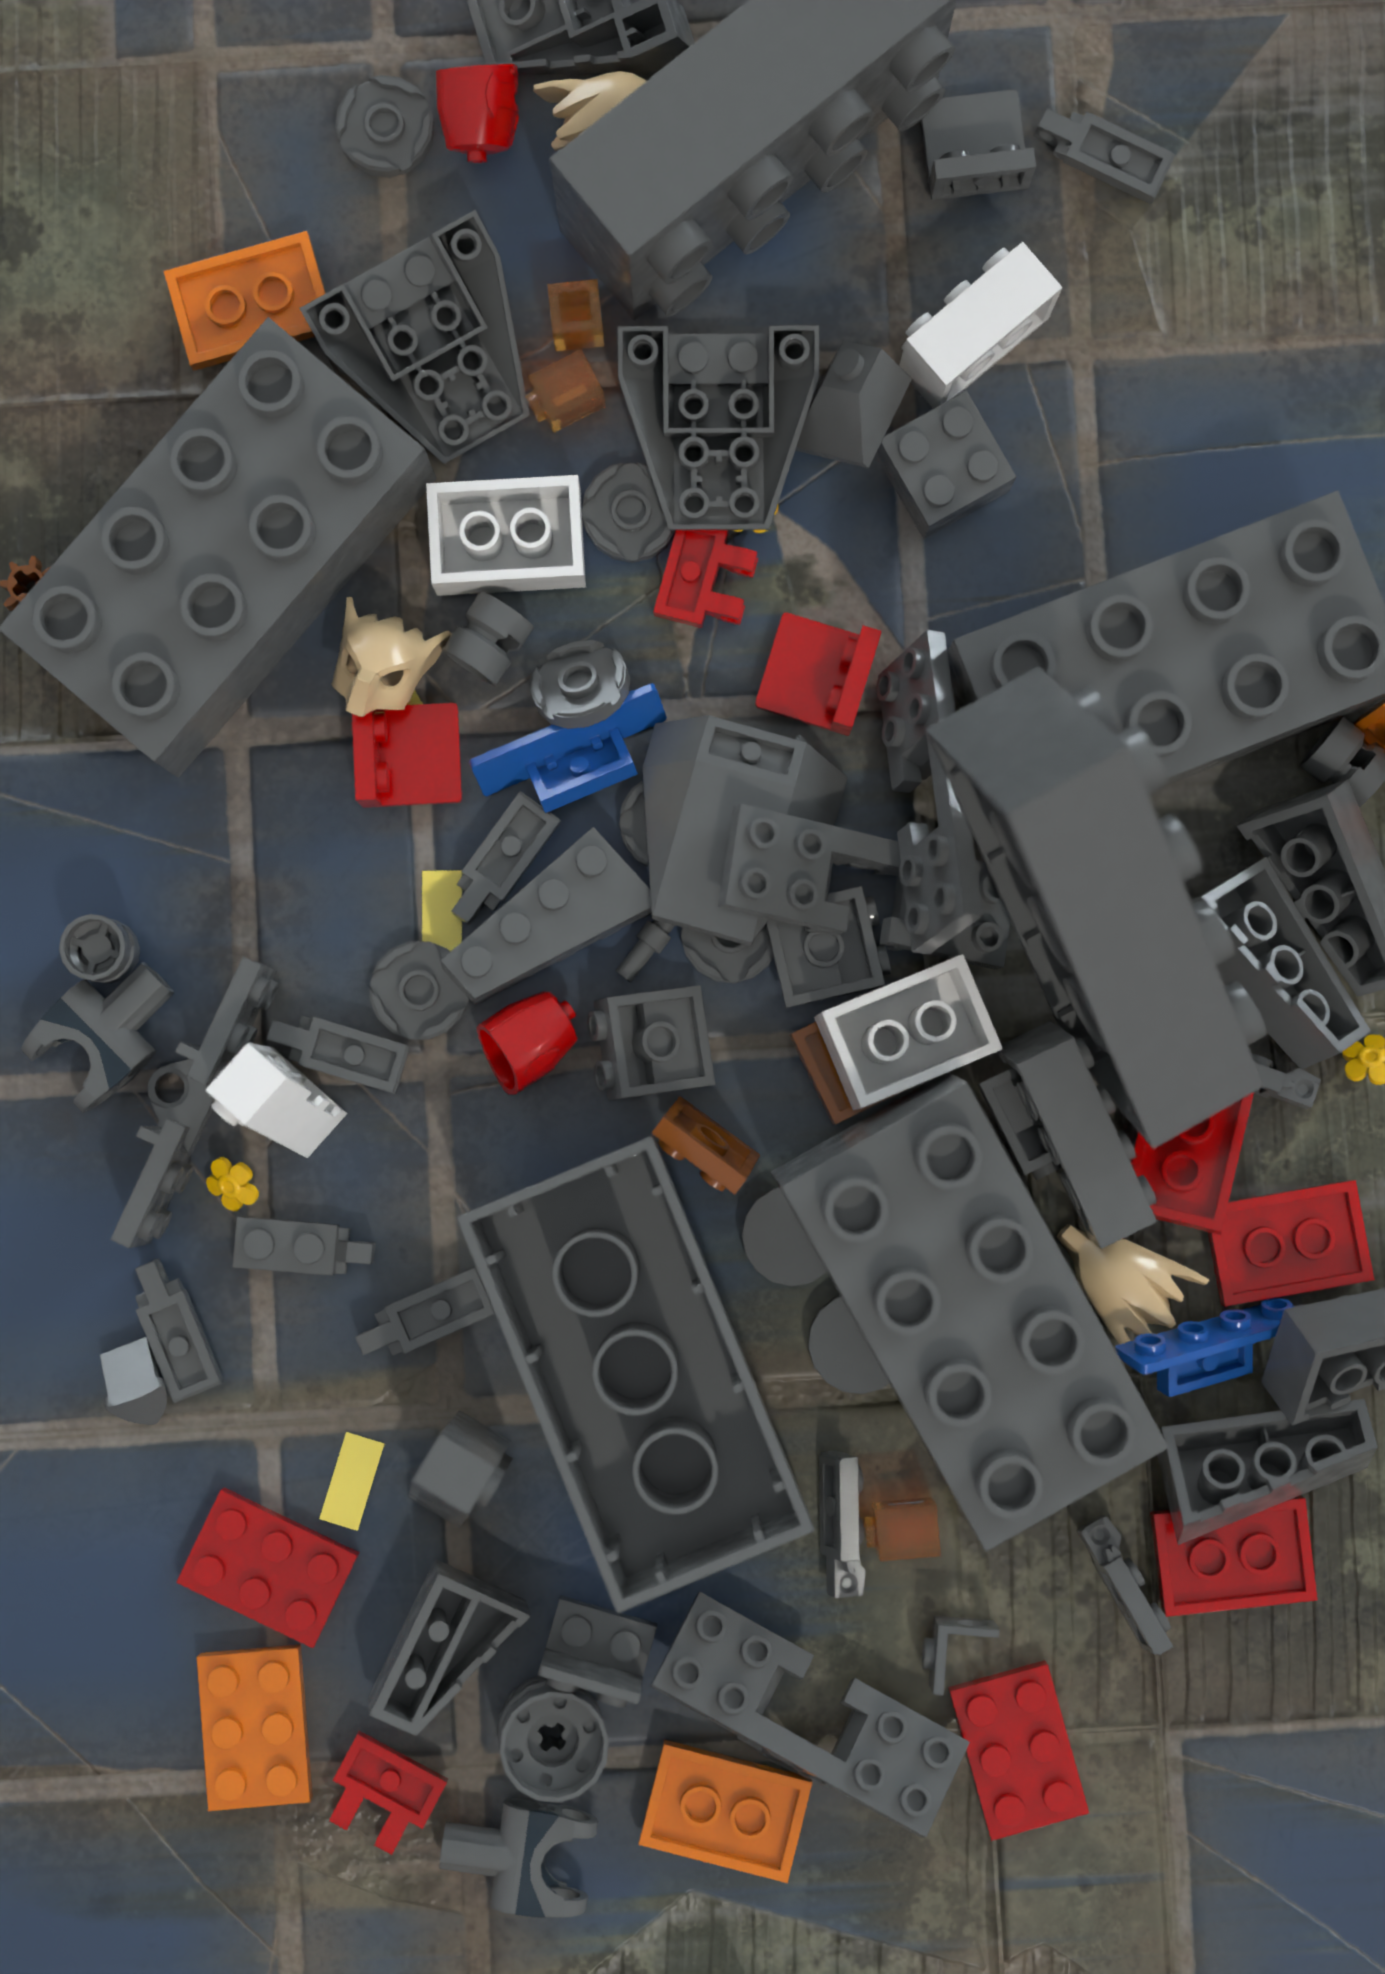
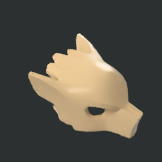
[533,71,646,151]
[331,597,451,717]
[1057,1224,1209,1344]

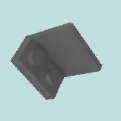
[921,89,1036,200]
[538,1595,657,1707]

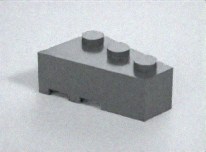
[368,1559,531,1736]

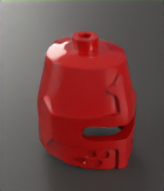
[436,64,519,163]
[476,991,577,1095]

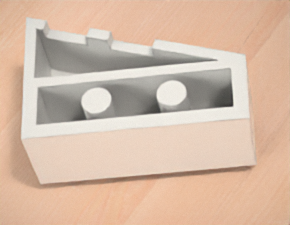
[206,1043,347,1158]

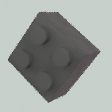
[875,390,1017,539]

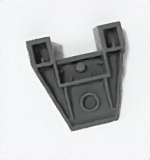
[467,0,695,74]

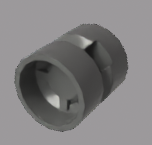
[442,591,534,686]
[1300,716,1385,808]
[59,914,140,984]

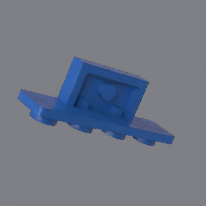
[469,683,667,813]
[1116,1298,1294,1397]

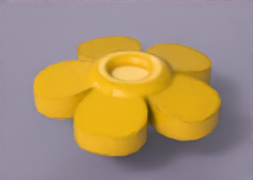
[1342,1034,1385,1085]
[206,1157,259,1211]

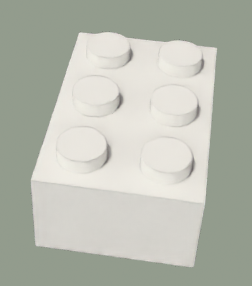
[899,242,1063,409]
[426,475,586,596]
[814,954,1003,1110]

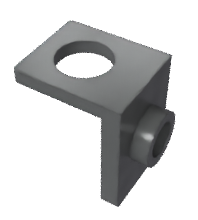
[922,1616,1000,1696]

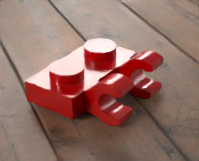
[653,530,759,628]
[329,1731,448,1855]

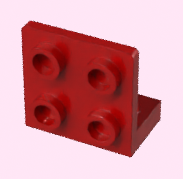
[755,612,882,736]
[352,703,462,808]

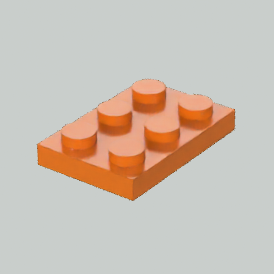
[164,231,326,371]
[197,1644,313,1811]
[639,1740,813,1883]

